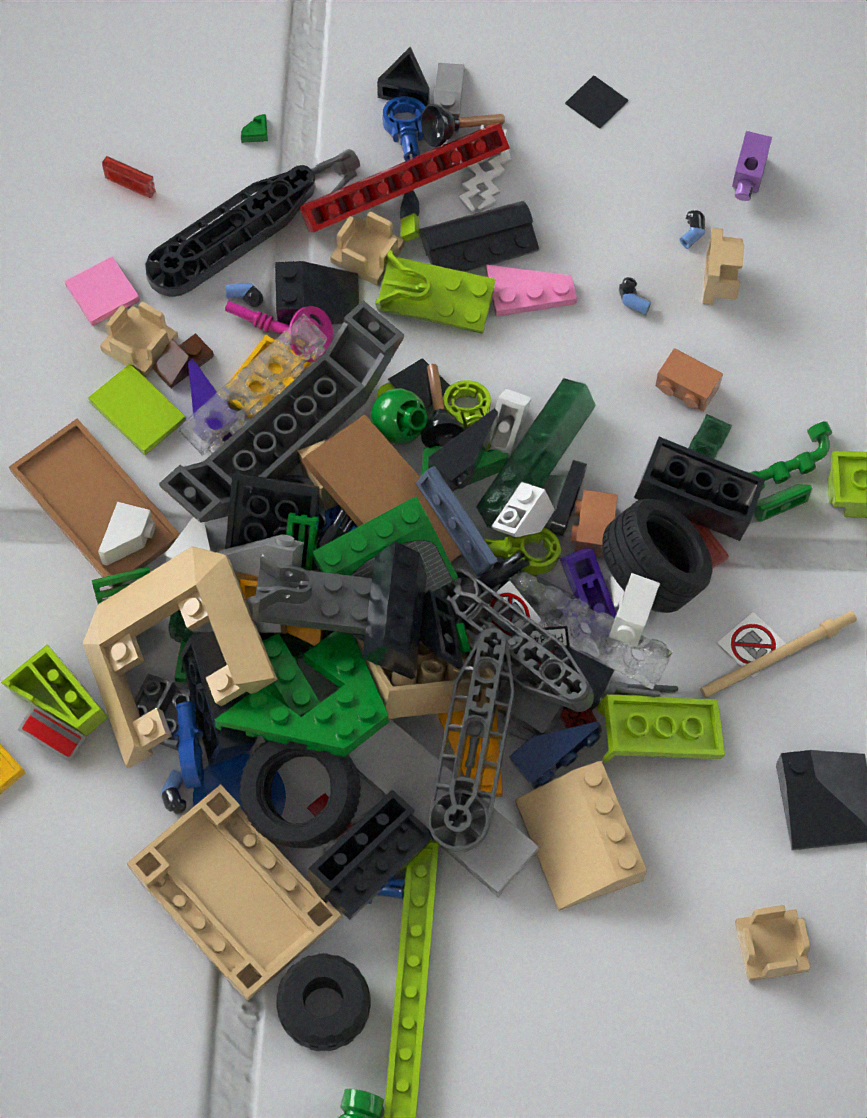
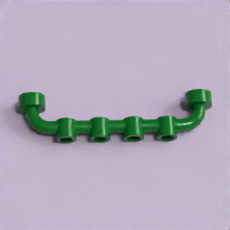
[750,421,832,489]

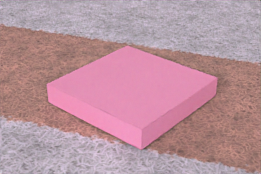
[65,257,140,326]

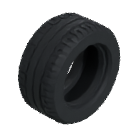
[602,499,713,613]
[240,740,361,848]

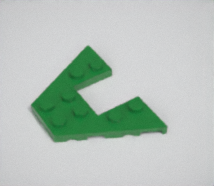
[215,631,389,757]

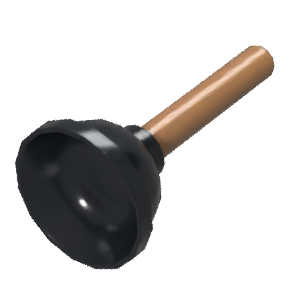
[421,104,505,147]
[421,364,465,448]

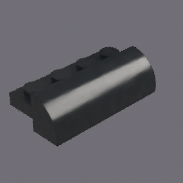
[419,201,540,272]
[307,789,433,920]

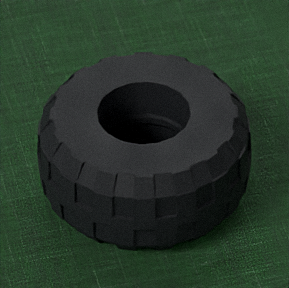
[276,953,371,1051]

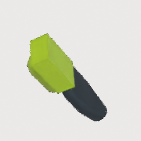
[400,190,420,242]

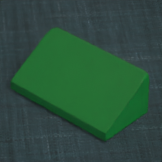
[753,484,812,522]

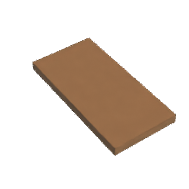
[301,414,463,563]
[9,418,180,588]

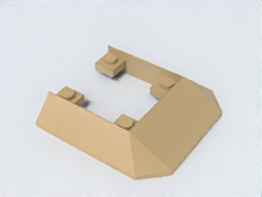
[82,546,277,768]

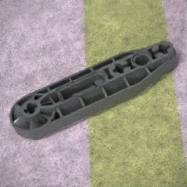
[434,569,594,712]
[428,628,515,852]

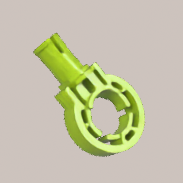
[443,380,491,451]
[483,528,561,575]

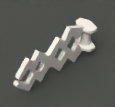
[459,124,511,213]

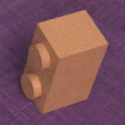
[655,348,723,412]
[570,490,618,557]

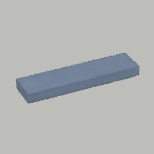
[416,466,498,577]

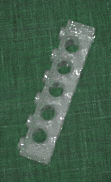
[179,314,328,456]
[509,572,673,690]

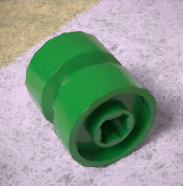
[338,1089,384,1118]

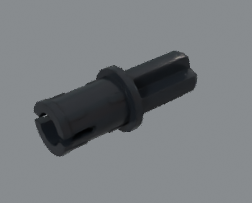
[477,549,530,594]

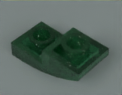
[688,414,732,459]

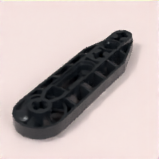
[145,165,316,297]

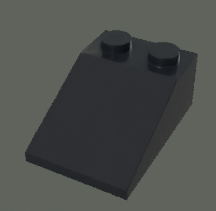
[275,261,359,326]

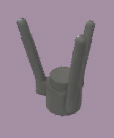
[311,149,360,193]
[607,681,678,697]

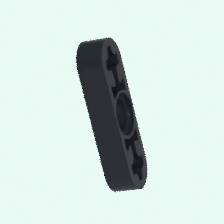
[550,460,587,537]

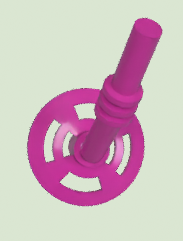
[225,301,333,362]

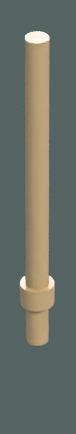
[700,611,857,698]

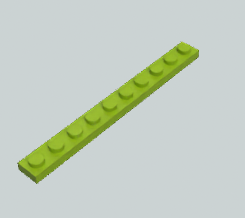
[384,842,439,1118]

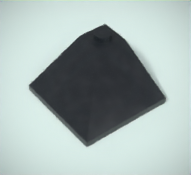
[225,472,320,567]
[776,750,867,850]

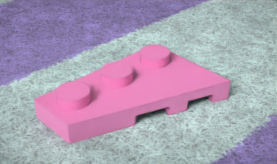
[486,265,577,317]

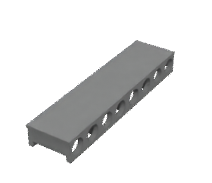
[349,719,539,897]

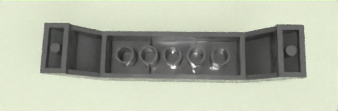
[159,300,404,523]

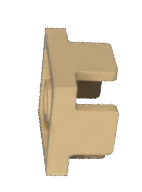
[330,212,404,286]
[702,228,744,304]
[100,302,178,377]
[735,905,810,982]

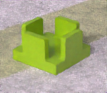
[828,451,867,518]

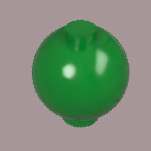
[371,388,427,445]

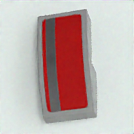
[17,704,86,762]

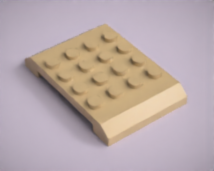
[127,784,342,1001]

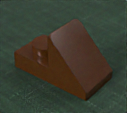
[153,333,214,388]

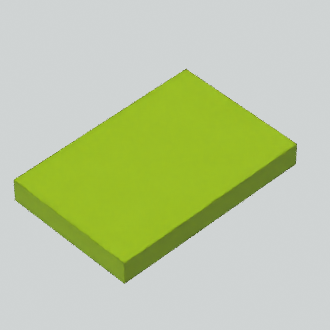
[88,364,187,455]

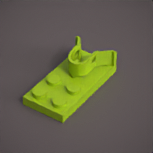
[375,250,496,334]
[597,694,725,763]

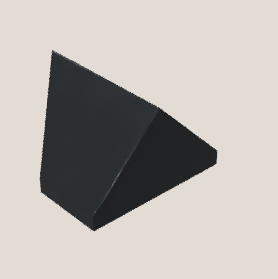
[377,46,430,107]

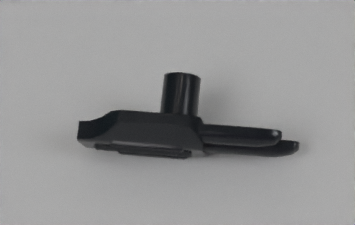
[317,509,354,549]

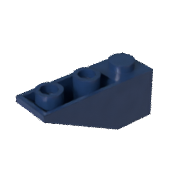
[509,721,602,789]

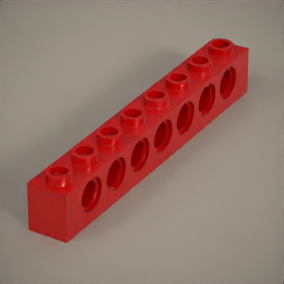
[299,123,510,232]

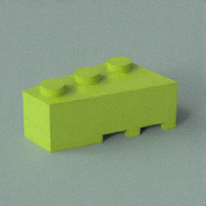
[1,644,109,736]

